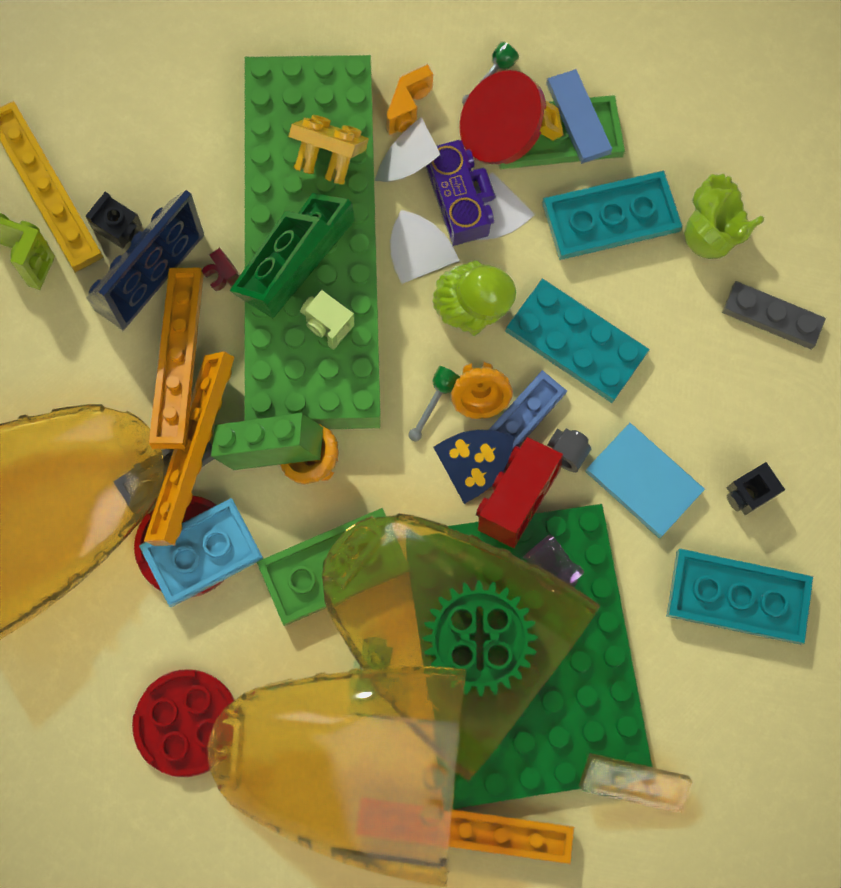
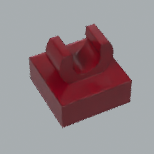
[201,247,240,291]

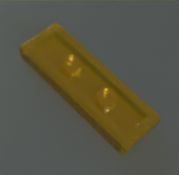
[579,753,692,813]

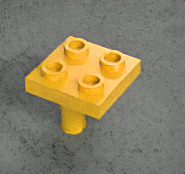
[288,115,369,184]

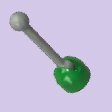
[462,42,519,105]
[409,366,460,442]

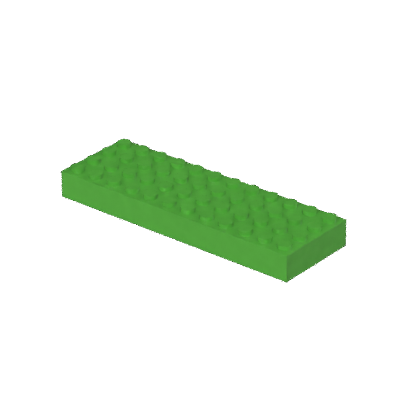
[245,55,380,429]

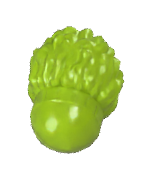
[684,174,764,259]
[433,260,516,336]

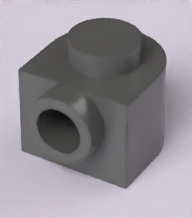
[547,428,591,472]

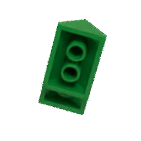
[230,193,355,319]

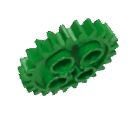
[422,580,538,698]

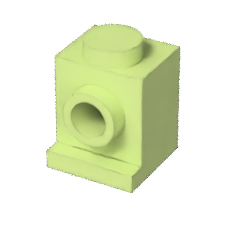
[300,290,354,350]

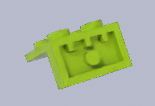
[0,213,55,290]

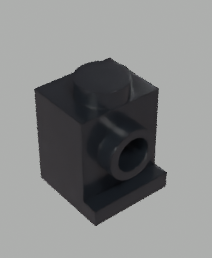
[86,192,142,249]
[727,462,785,515]

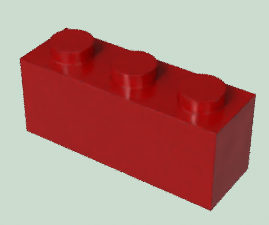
[476,437,563,548]

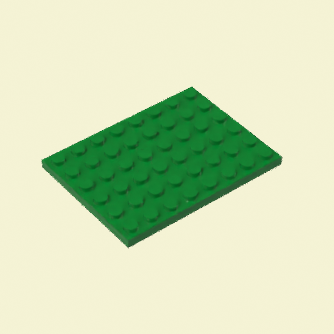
[403,504,654,809]

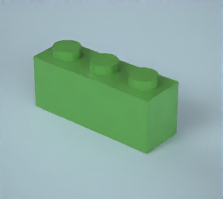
[211,413,323,470]

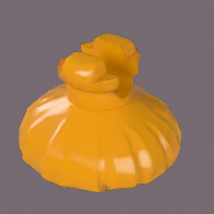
[451,362,513,419]
[280,424,339,485]

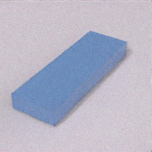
[546,69,612,164]
[489,370,567,451]

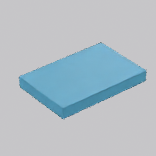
[585,423,705,539]
[139,498,263,608]

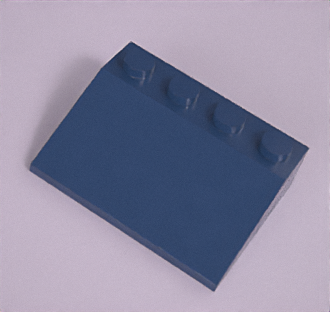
[86,190,204,331]

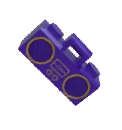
[426,140,496,246]

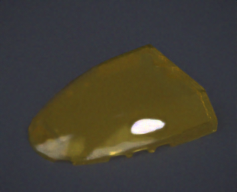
[0,404,164,639]
[322,513,600,782]
[208,666,467,887]

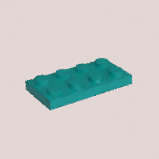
[542,171,683,260]
[505,278,650,403]
[666,549,813,645]

